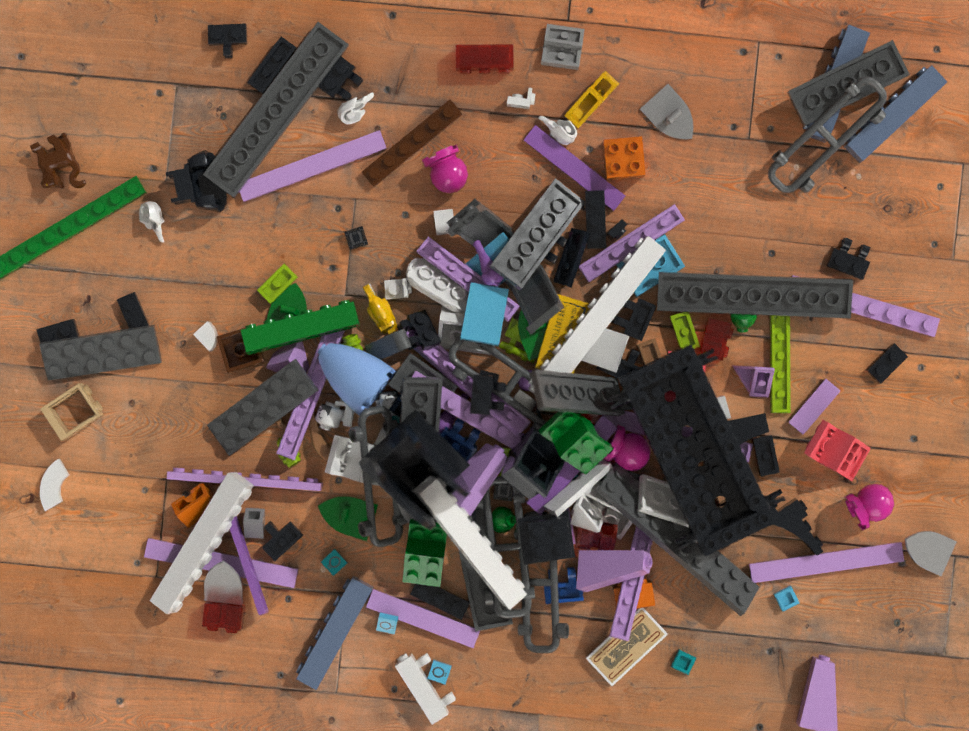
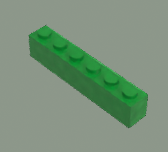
[241,300,360,355]

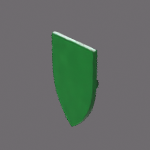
[267,283,307,321]
[518,310,548,361]
[318,496,378,541]

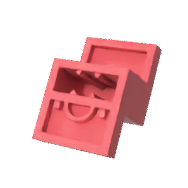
[804,420,871,481]

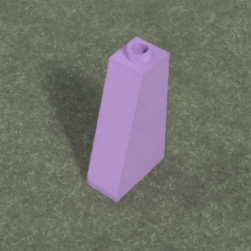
[452,443,507,516]
[576,550,653,592]
[796,655,838,731]

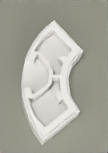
[40,459,69,511]

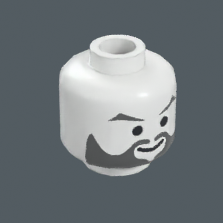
[375,390,399,416]
[315,401,342,431]

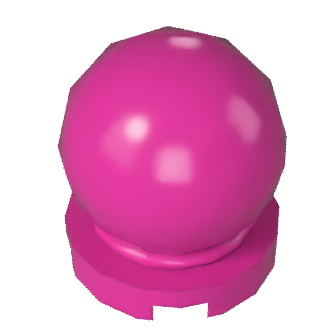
[422,144,468,193]
[603,424,651,471]
[844,484,894,531]

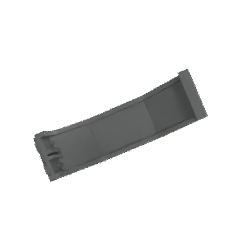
[447,198,564,334]

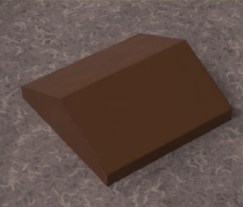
[217,328,264,373]

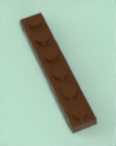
[362,99,462,187]

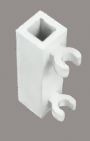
[395,653,456,725]

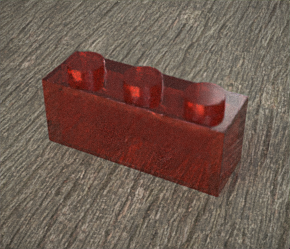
[456,44,514,74]

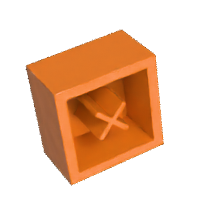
[602,136,646,181]

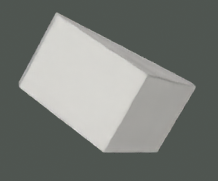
[571,494,604,533]

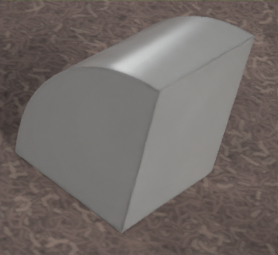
[243,508,265,539]

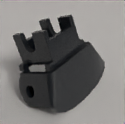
[165,150,227,212]

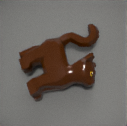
[30,132,86,189]

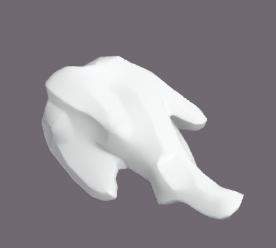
[337,92,374,124]
[538,116,577,145]
[139,201,165,243]

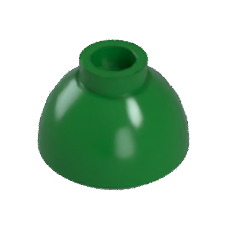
[730,314,757,333]
[492,506,516,533]

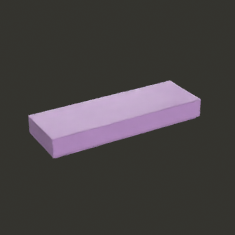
[788,379,840,435]

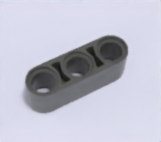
[364,329,412,360]

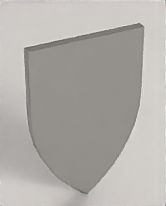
[640,84,693,140]
[905,531,957,576]
[204,561,243,605]

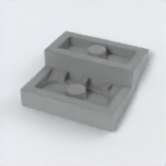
[541,24,585,70]

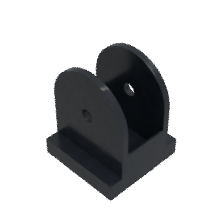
[359,409,471,530]

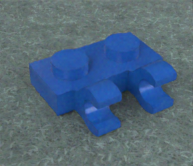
[544,567,584,604]

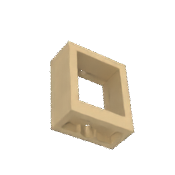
[40,383,104,441]

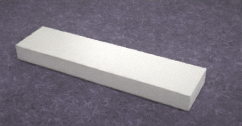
[544,460,613,517]

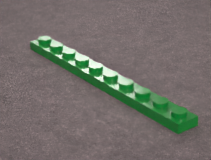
[0,176,147,279]

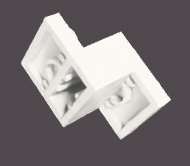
[325,435,379,486]

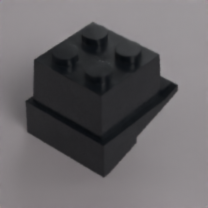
[501,427,565,500]
[517,510,575,565]

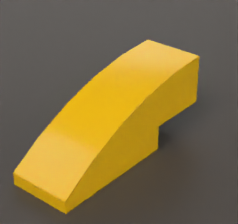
[564,71,619,128]

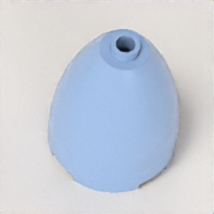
[317,343,396,415]

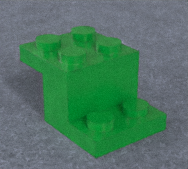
[539,412,613,475]
[402,519,447,587]

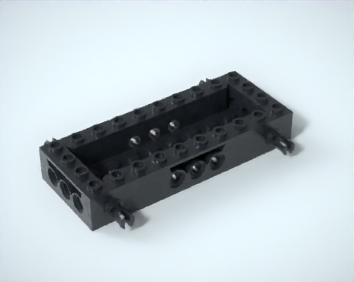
[607,344,786,557]

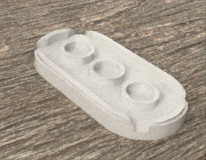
[406,257,469,313]

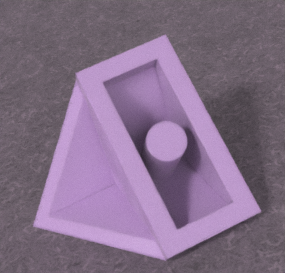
[266,341,309,373]
[732,366,774,398]

